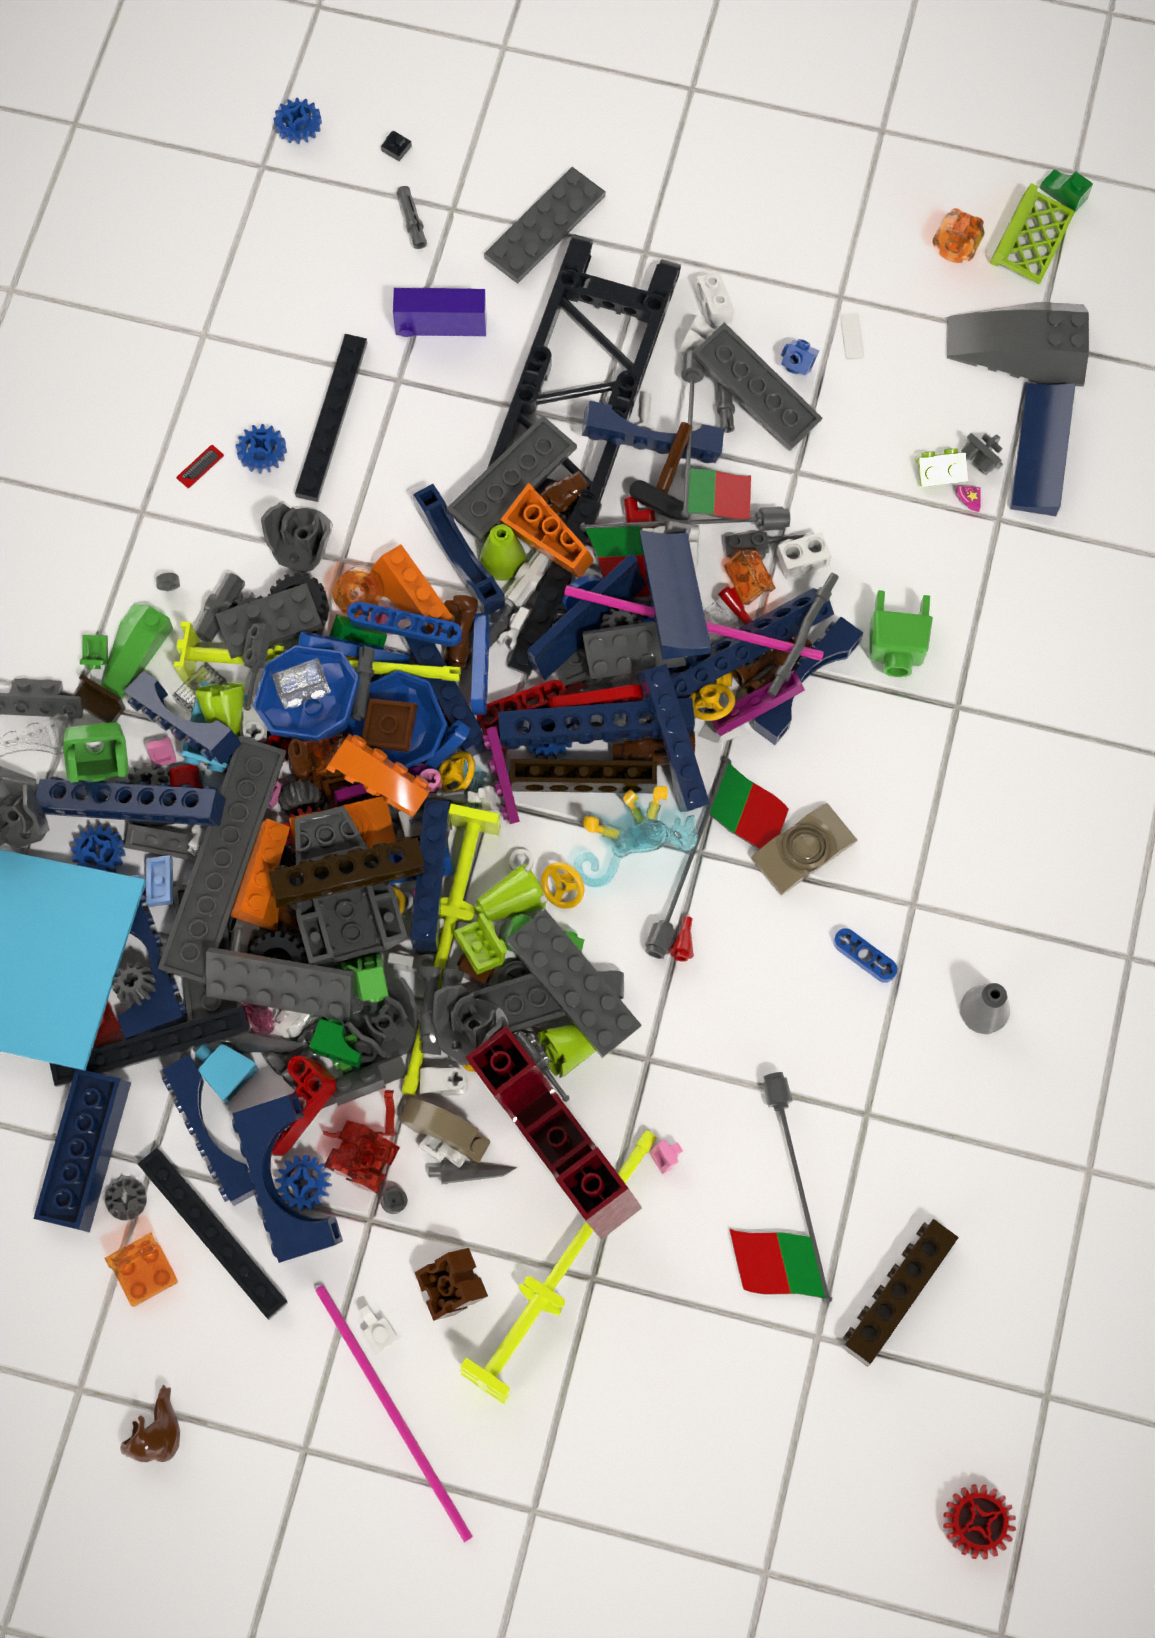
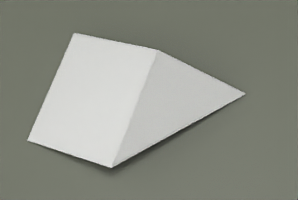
[698,721,750,743]

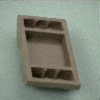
[751,803,858,896]

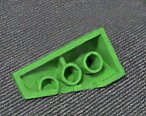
[101,604,173,699]

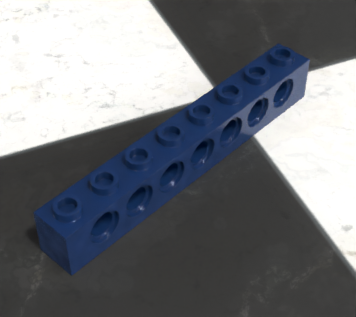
[668,588,834,699]
[498,698,695,750]
[36,777,226,826]

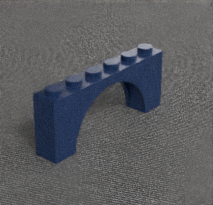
[117,892,187,1040]
[232,1092,343,1263]

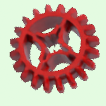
[943,1484,1016,1560]

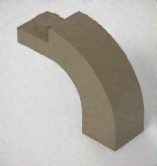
[398,1098,491,1163]

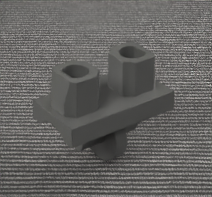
[961,433,1003,475]

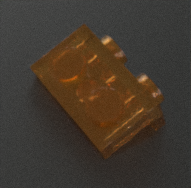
[723,550,776,605]

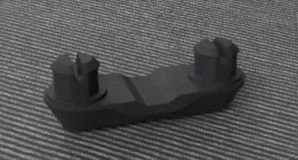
[629,480,691,520]

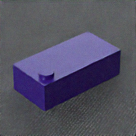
[393,288,487,337]

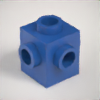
[781,339,820,376]

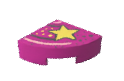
[956,486,981,512]

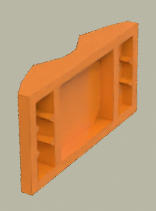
[289,796,397,848]

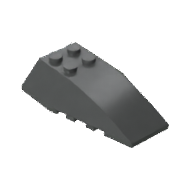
[947,302,1089,387]
[295,806,408,966]

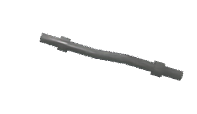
[767,572,839,697]

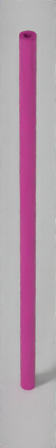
[564,585,824,661]
[315,1285,473,1543]

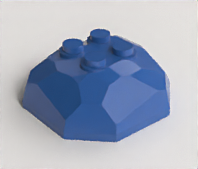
[253,645,360,741]
[344,670,448,769]

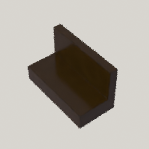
[74,674,126,723]

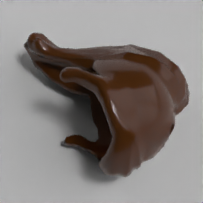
[120,1385,180,1462]

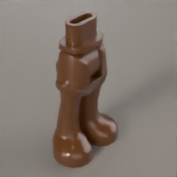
[539,471,589,514]
[444,595,478,676]
[731,635,812,694]
[613,731,695,766]
[288,739,322,793]

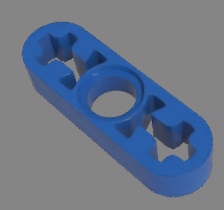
[418,720,470,769]
[834,928,898,983]

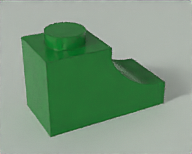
[1040,169,1093,212]
[329,615,388,647]
[309,1018,363,1068]

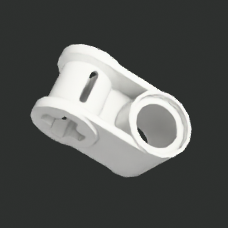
[243,701,267,744]
[420,1067,469,1097]

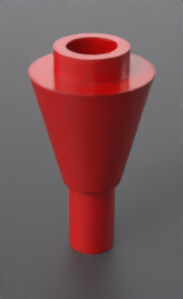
[717,586,753,625]
[669,916,694,962]

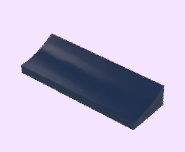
[1010,383,1076,517]
[640,530,711,660]
[527,553,646,680]
[33,1069,131,1233]

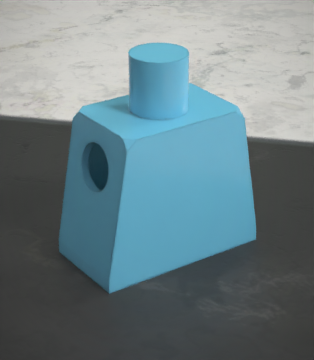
[195,1044,259,1105]

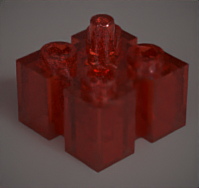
[324,1120,400,1193]

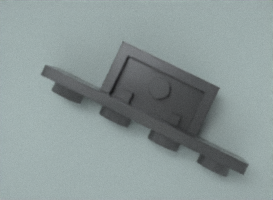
[0,678,84,718]
[319,1054,407,1109]

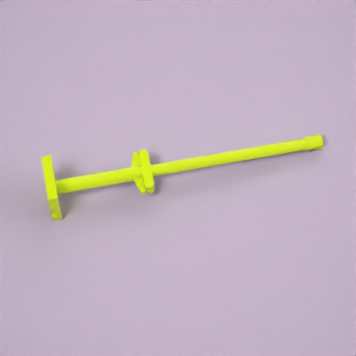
[173,621,461,685]
[401,804,501,1096]
[460,1130,657,1404]

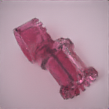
[240,1003,275,1035]

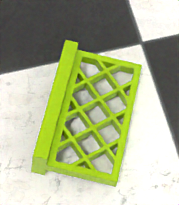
[989,183,1075,284]

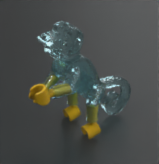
[573,786,698,888]

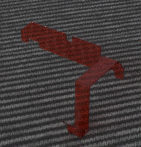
[323,1090,397,1138]

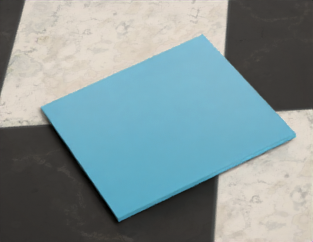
[0,850,146,1071]

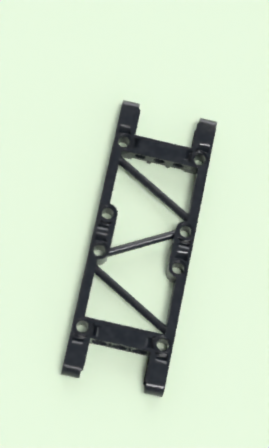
[487,234,681,526]

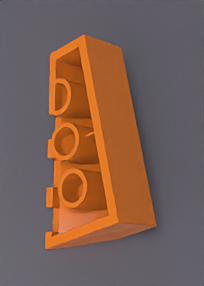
[501,483,594,578]
[363,544,453,637]
[326,734,431,817]
[231,818,290,932]

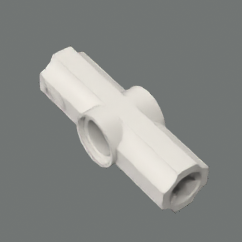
[504,551,552,611]

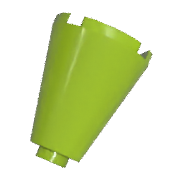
[479,525,526,581]
[196,682,245,738]
[474,864,546,921]
[538,1024,596,1078]

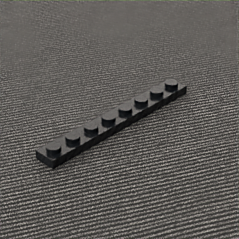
[295,334,368,502]
[508,496,602,676]
[49,1006,251,1087]
[137,1147,288,1320]

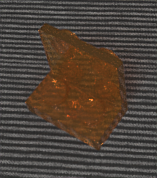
[104,1233,178,1307]

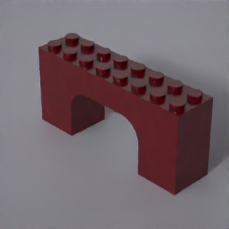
[465,1026,642,1240]

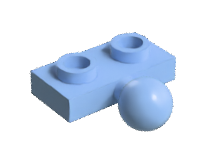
[131,855,173,907]

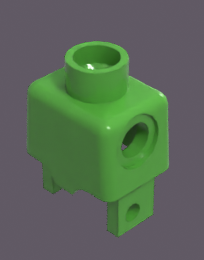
[869,590,933,678]
[63,722,129,783]

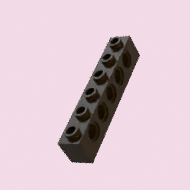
[510,759,657,794]
[269,837,425,908]
[842,1219,959,1367]

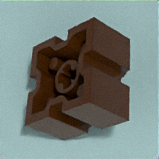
[414,1248,488,1321]

